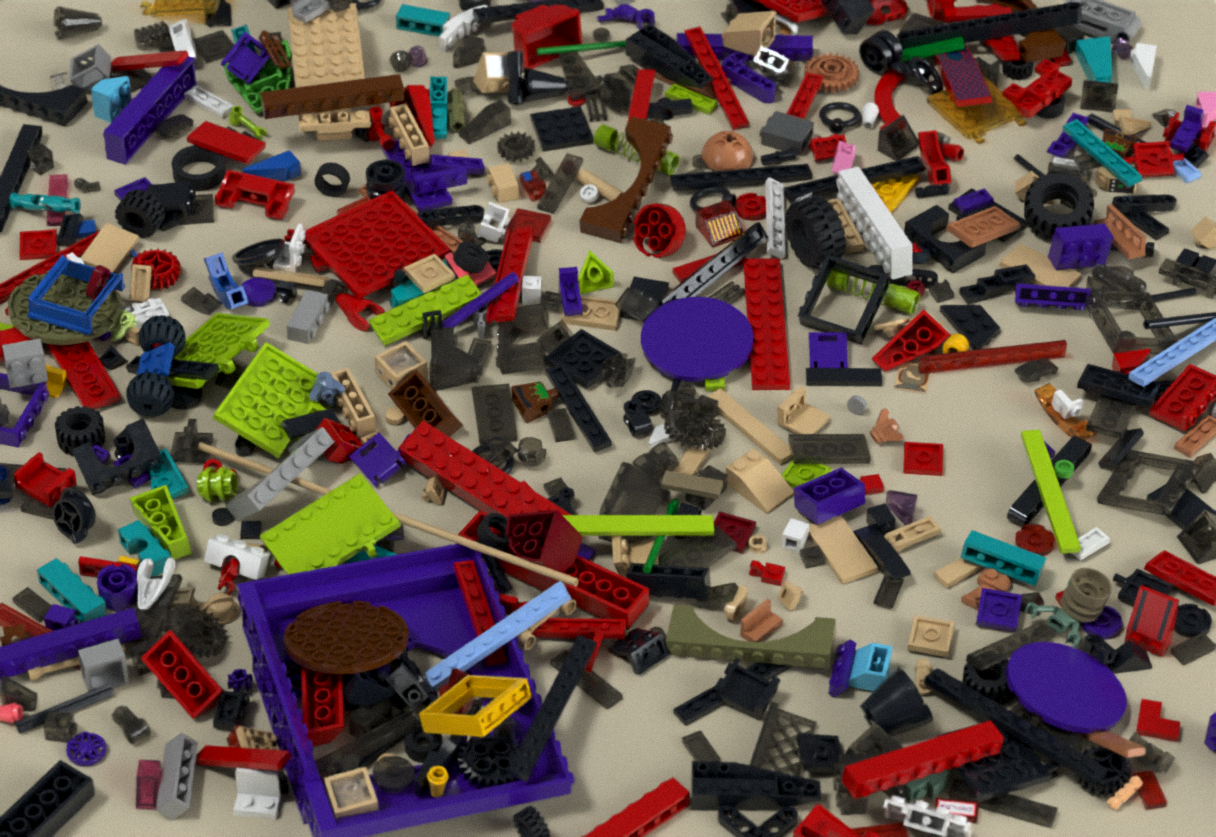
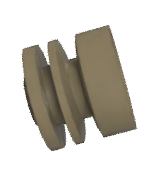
[1060,568,1112,622]

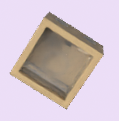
[374,341,428,390]
[324,767,378,819]

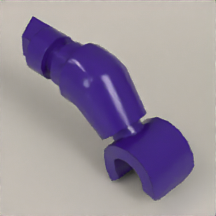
[597,4,655,29]

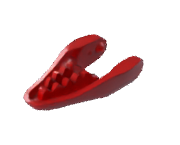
[335,293,385,331]

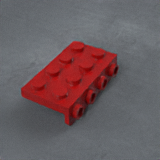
[1149,364,1216,431]

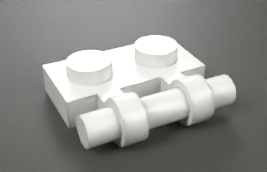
[124,298,169,328]

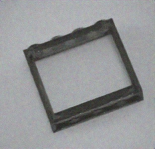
[1085,290,1177,355]

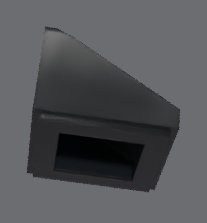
[99,345,127,371]

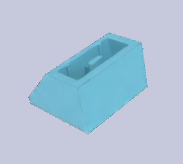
[91,76,132,123]
[848,643,893,691]

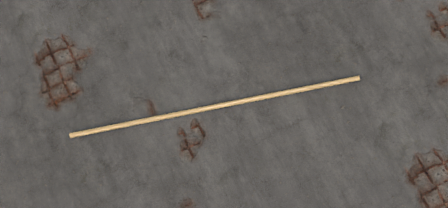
[198,442,579,587]

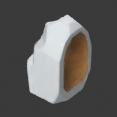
[775,13,798,35]

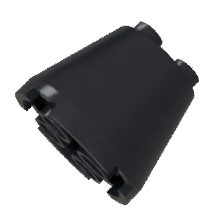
[860,668,934,741]

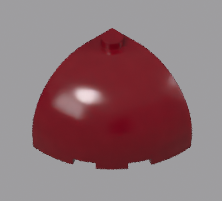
[506,510,583,572]

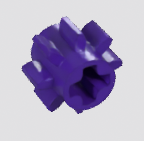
[227,669,253,693]

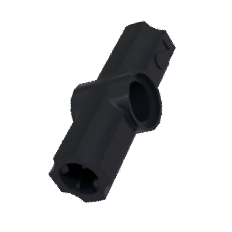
[647,97,693,120]

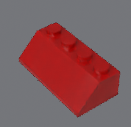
[302,666,344,747]

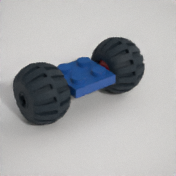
[126,315,186,417]

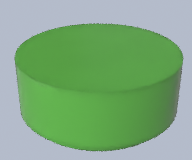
[1054,460,1074,479]

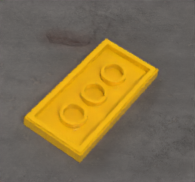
[871,174,920,213]

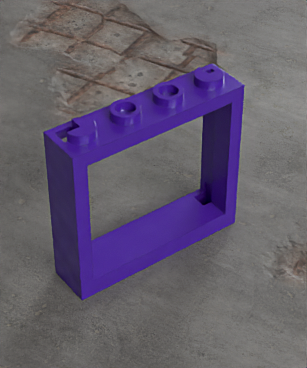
[0,373,49,448]

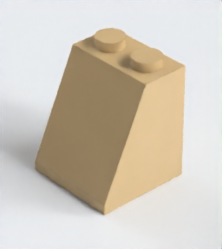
[722,11,776,58]

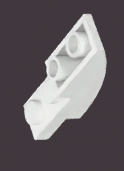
[439,5,488,52]
[169,18,197,61]

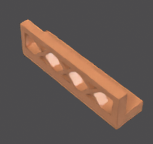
[1095,204,1146,259]

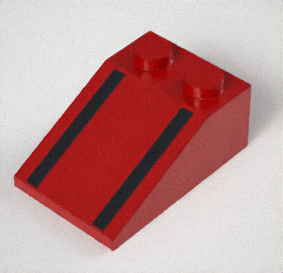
[1124,585,1179,657]

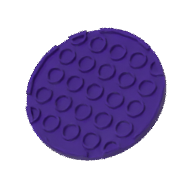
[641,297,753,382]
[1006,642,1127,733]

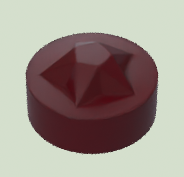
[907,280,925,298]

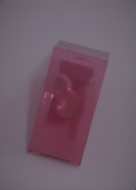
[135,760,162,810]

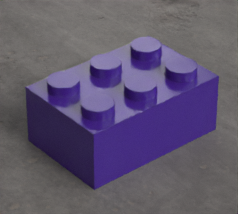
[1048,224,1113,270]
[793,467,866,525]

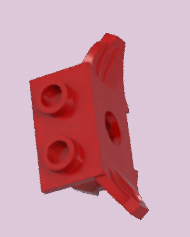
[866,0,908,26]

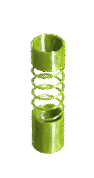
[594,124,679,176]
[827,270,920,315]

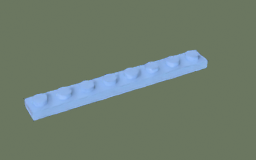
[1128,318,1216,387]
[425,581,571,691]

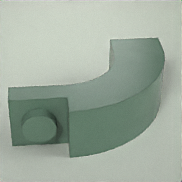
[905,737,951,802]

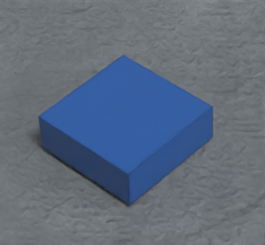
[78,220,96,238]

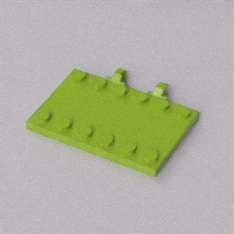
[165,313,271,389]
[212,342,326,458]
[259,473,401,575]

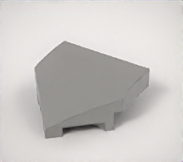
[291,0,330,23]

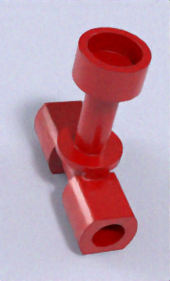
[368,106,395,150]

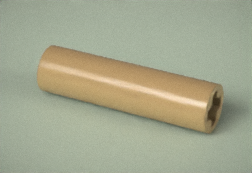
[576,169,624,201]

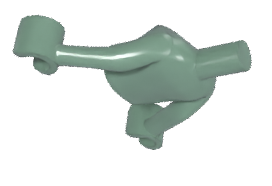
[1024,602,1080,648]

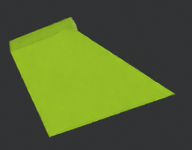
[578,250,614,295]

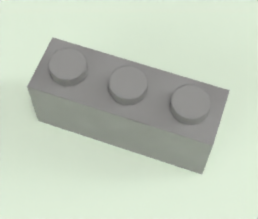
[287,290,330,344]

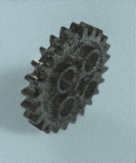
[664,407,726,451]
[162,603,228,658]

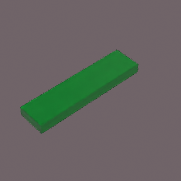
[901,37,965,62]

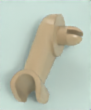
[914,659,932,695]

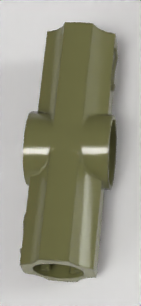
[447,88,465,133]

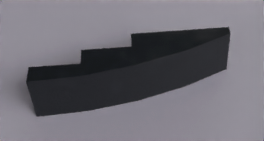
[959,264,1035,304]
[853,525,911,581]
[414,735,467,796]

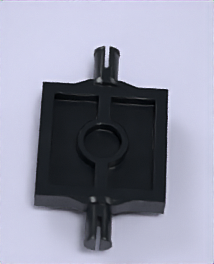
[1113,569,1173,606]

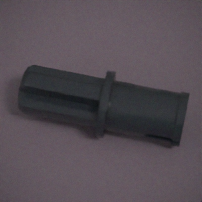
[760,148,796,165]

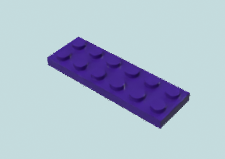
[381,140,452,212]

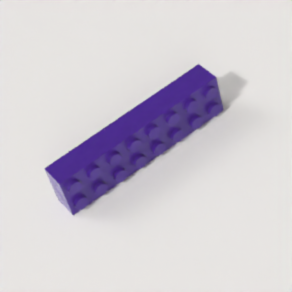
[103,56,197,165]

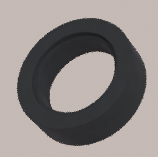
[172,145,226,191]

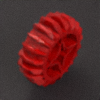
[131,248,181,291]

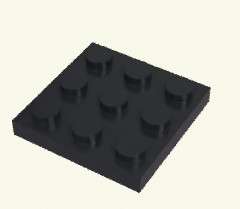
[530,106,594,152]
[544,329,624,389]

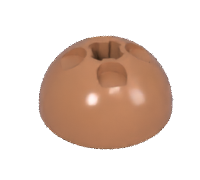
[701,131,753,171]

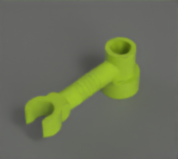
[229,106,267,141]

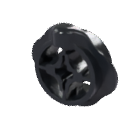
[52,486,96,544]

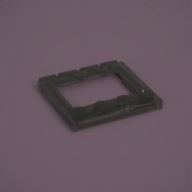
[1097,450,1199,515]

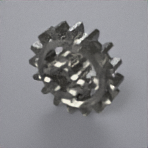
[497,131,535,162]

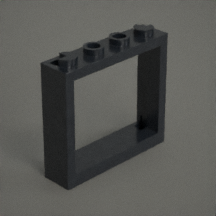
[798,255,890,344]

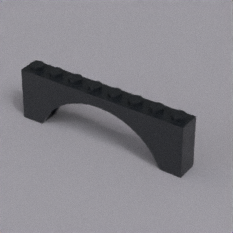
[0,85,88,126]

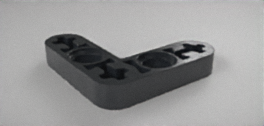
[717,805,798,837]

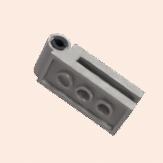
[1063,0,1142,45]

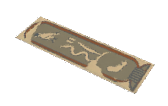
[893,317,943,394]

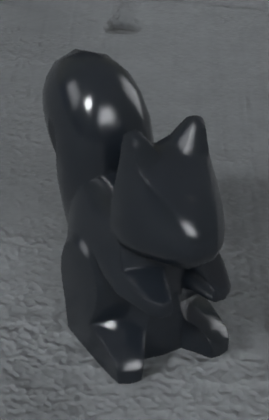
[891,60,933,86]

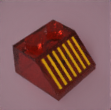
[695,199,743,248]

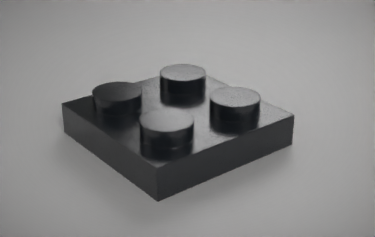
[796,733,845,774]

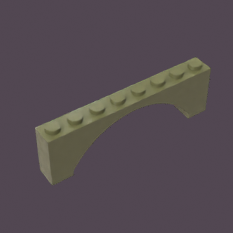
[666,605,836,669]

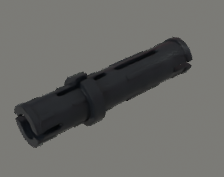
[475,539,514,594]

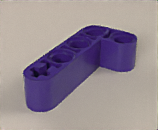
[722,51,775,104]

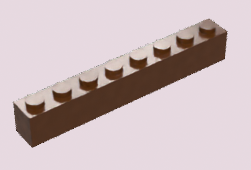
[261,74,404,119]

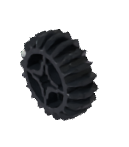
[1074,746,1132,798]

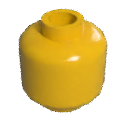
[943,333,969,361]

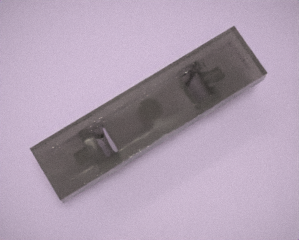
[1158,258,1216,299]

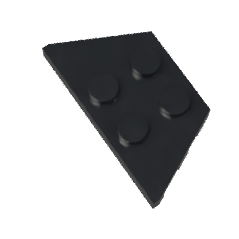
[940,305,1000,355]

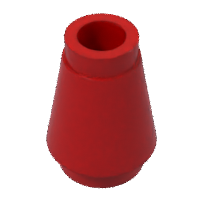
[939,143,964,162]

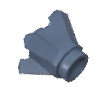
[309,372,346,406]

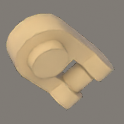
[724,586,748,621]

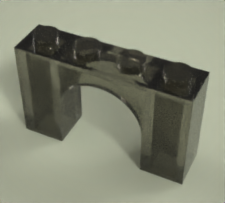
[495,303,549,375]

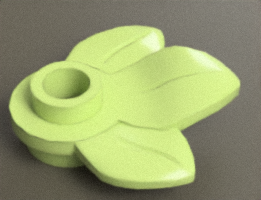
[109,309,137,343]

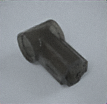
[112,705,151,744]

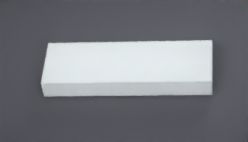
[184,85,234,119]

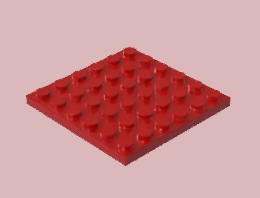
[304,191,451,299]

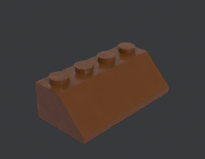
[388,369,463,437]

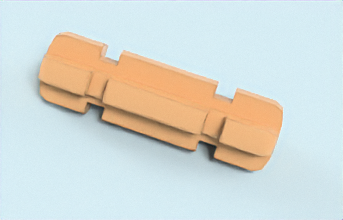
[1107,776,1143,810]

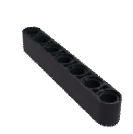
[1007,436,1092,527]

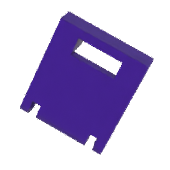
[220,32,270,85]
[808,332,848,368]
[349,432,407,488]

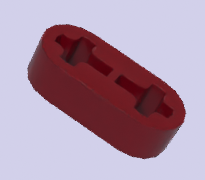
[85,265,110,300]

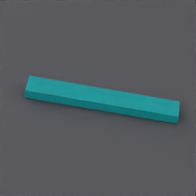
[1063,119,1142,188]

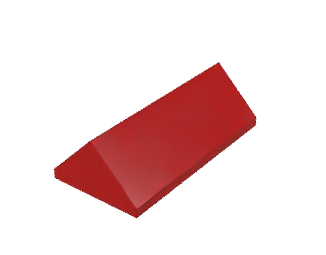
[141,630,224,719]

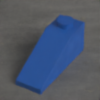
[243,150,301,182]

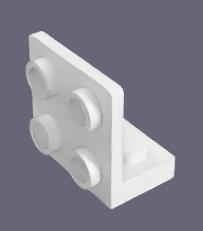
[233,768,281,819]

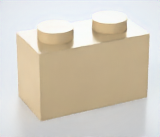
[486,163,519,203]

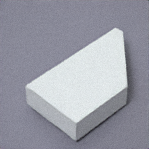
[649,421,681,449]

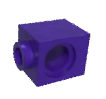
[44,604,78,632]

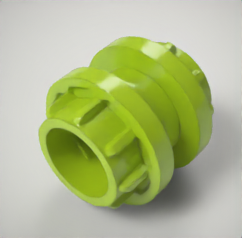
[197,467,238,502]

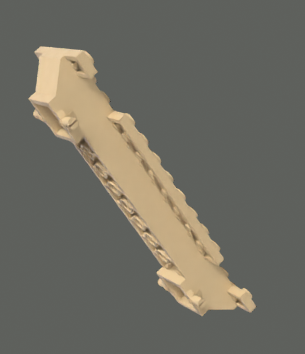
[288,0,370,141]

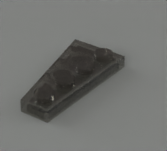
[559,52,603,101]

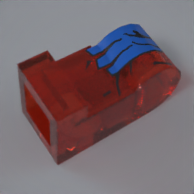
[519,170,546,202]

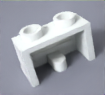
[476,202,510,243]

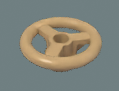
[874,318,910,338]

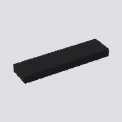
[806,368,882,386]

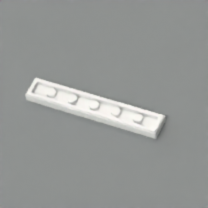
[765,178,786,259]

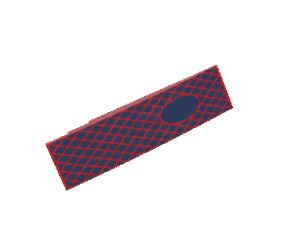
[933,44,992,107]

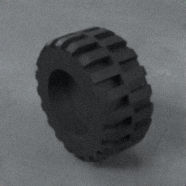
[1024,172,1094,242]
[785,195,846,269]

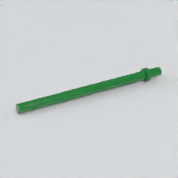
[536,40,626,55]
[643,498,679,573]

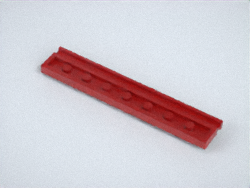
[486,227,534,324]

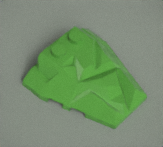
[224,40,292,114]

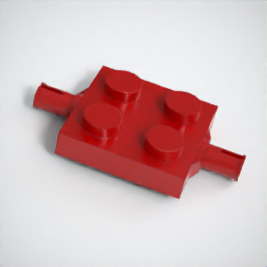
[1123,141,1184,177]

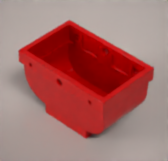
[512,4,583,69]

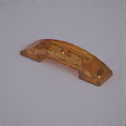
[1034,383,1097,441]

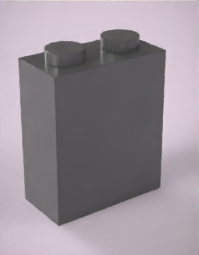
[759,111,814,156]

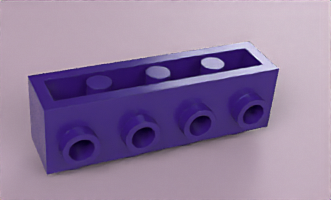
[1014,283,1091,310]

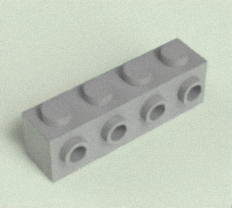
[156,732,198,820]

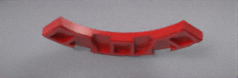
[874,68,908,134]

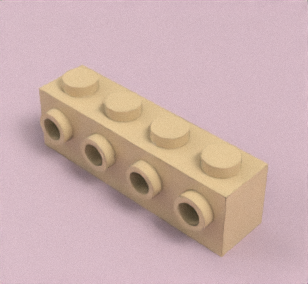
[388,104,429,166]
[331,368,376,438]

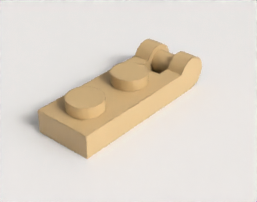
[884,516,941,553]

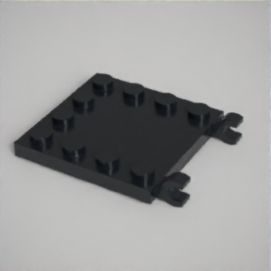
[937,717,1060,801]

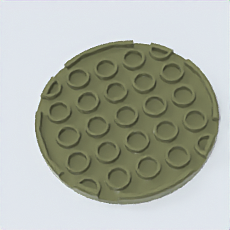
[8,270,121,345]

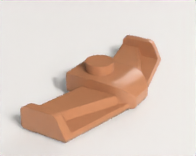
[961,568,1013,610]

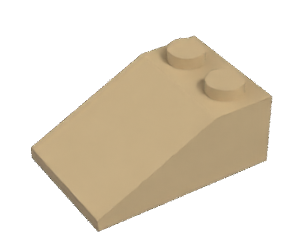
[725,448,794,514]

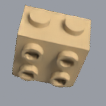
[777,386,829,439]

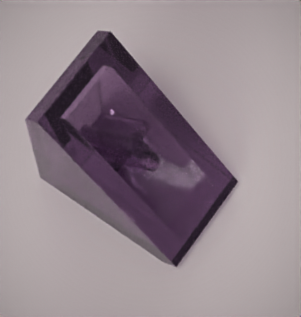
[886,490,918,526]

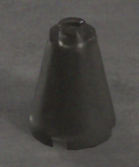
[54,6,102,40]

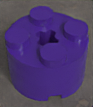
[97,564,138,612]

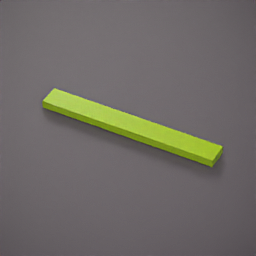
[1020,429,1081,554]
[563,515,714,536]

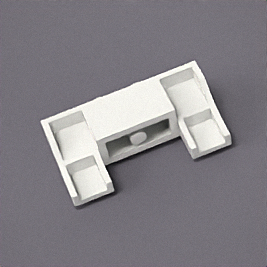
[883,795,973,837]

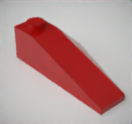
[390,85,435,149]

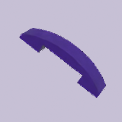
[1047,113,1089,158]

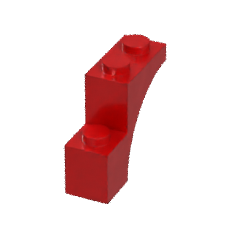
[918,130,952,185]

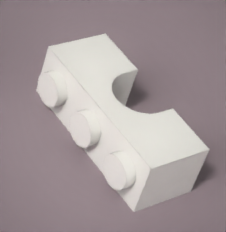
[204,534,270,580]

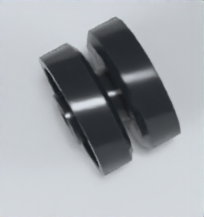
[859,30,903,74]
[365,159,406,200]

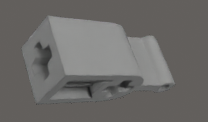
[473,302,490,339]

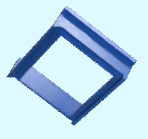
[27,255,125,335]

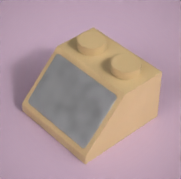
[473,52,509,93]

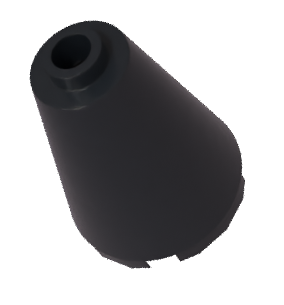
[522,68,568,102]

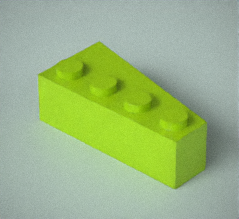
[129,485,192,560]

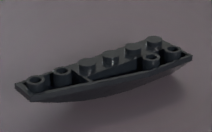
[625,23,713,89]
[691,761,821,811]

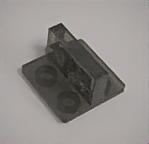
[170,419,213,463]

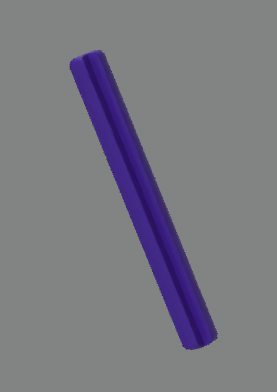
[442,272,519,332]

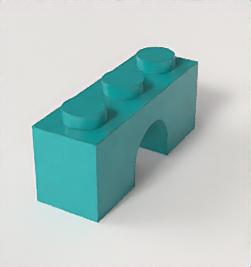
[118,520,171,578]

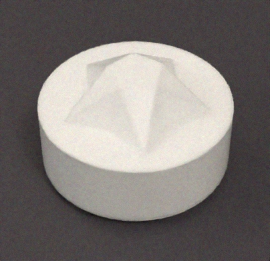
[580,184,599,203]

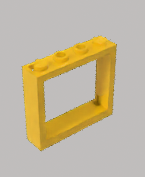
[419,675,532,737]

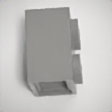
[69,44,111,91]
[2,338,48,388]
[78,639,129,692]

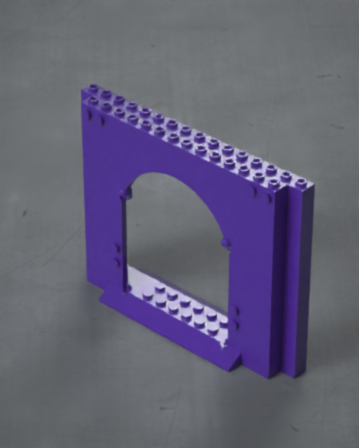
[237,544,575,837]

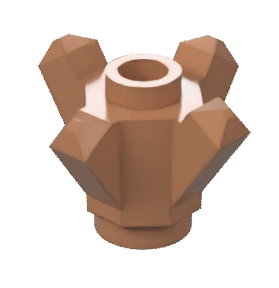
[869,408,904,444]

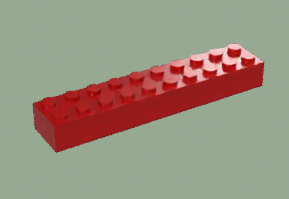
[398,421,572,518]
[458,510,649,630]

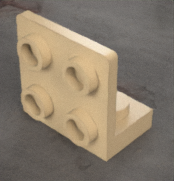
[612,536,659,577]

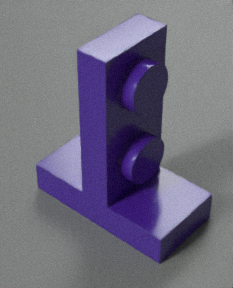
[1170,105,1204,152]
[558,267,583,316]

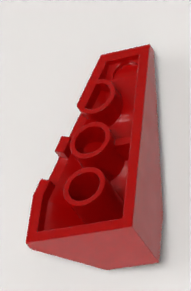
[871,309,951,372]

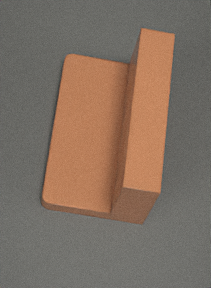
[740,599,783,642]

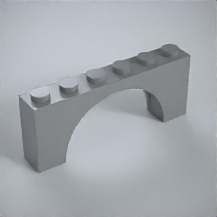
[225,427,334,522]

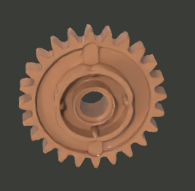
[804,53,859,93]

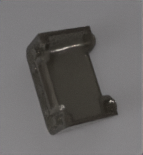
[599,462,671,544]

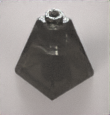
[430,338,483,391]

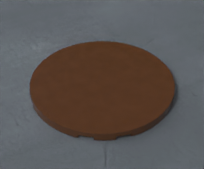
[284,601,409,674]

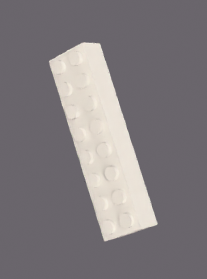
[836,167,912,279]

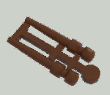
[258,31,291,68]

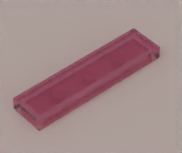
[47,174,68,227]

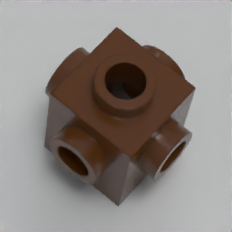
[0,624,30,646]

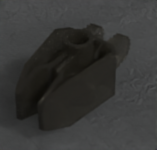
[595,74,631,113]
[597,353,636,388]

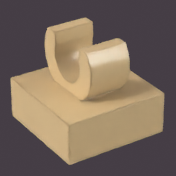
[421,477,445,505]
[777,581,804,610]

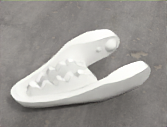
[137,558,175,610]

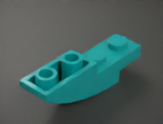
[430,76,447,139]

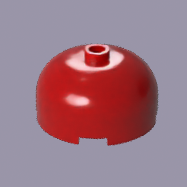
[633,203,686,258]

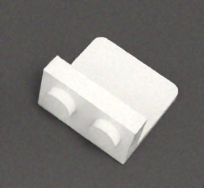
[273,223,307,272]

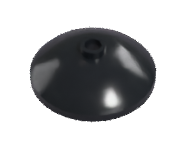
[232,239,285,267]

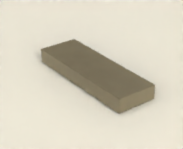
[661,470,723,499]

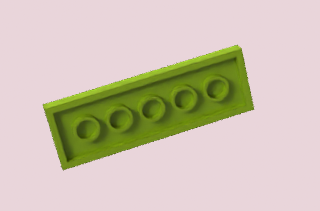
[368,274,482,346]

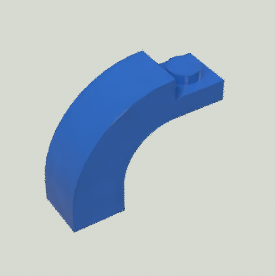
[204,252,249,309]

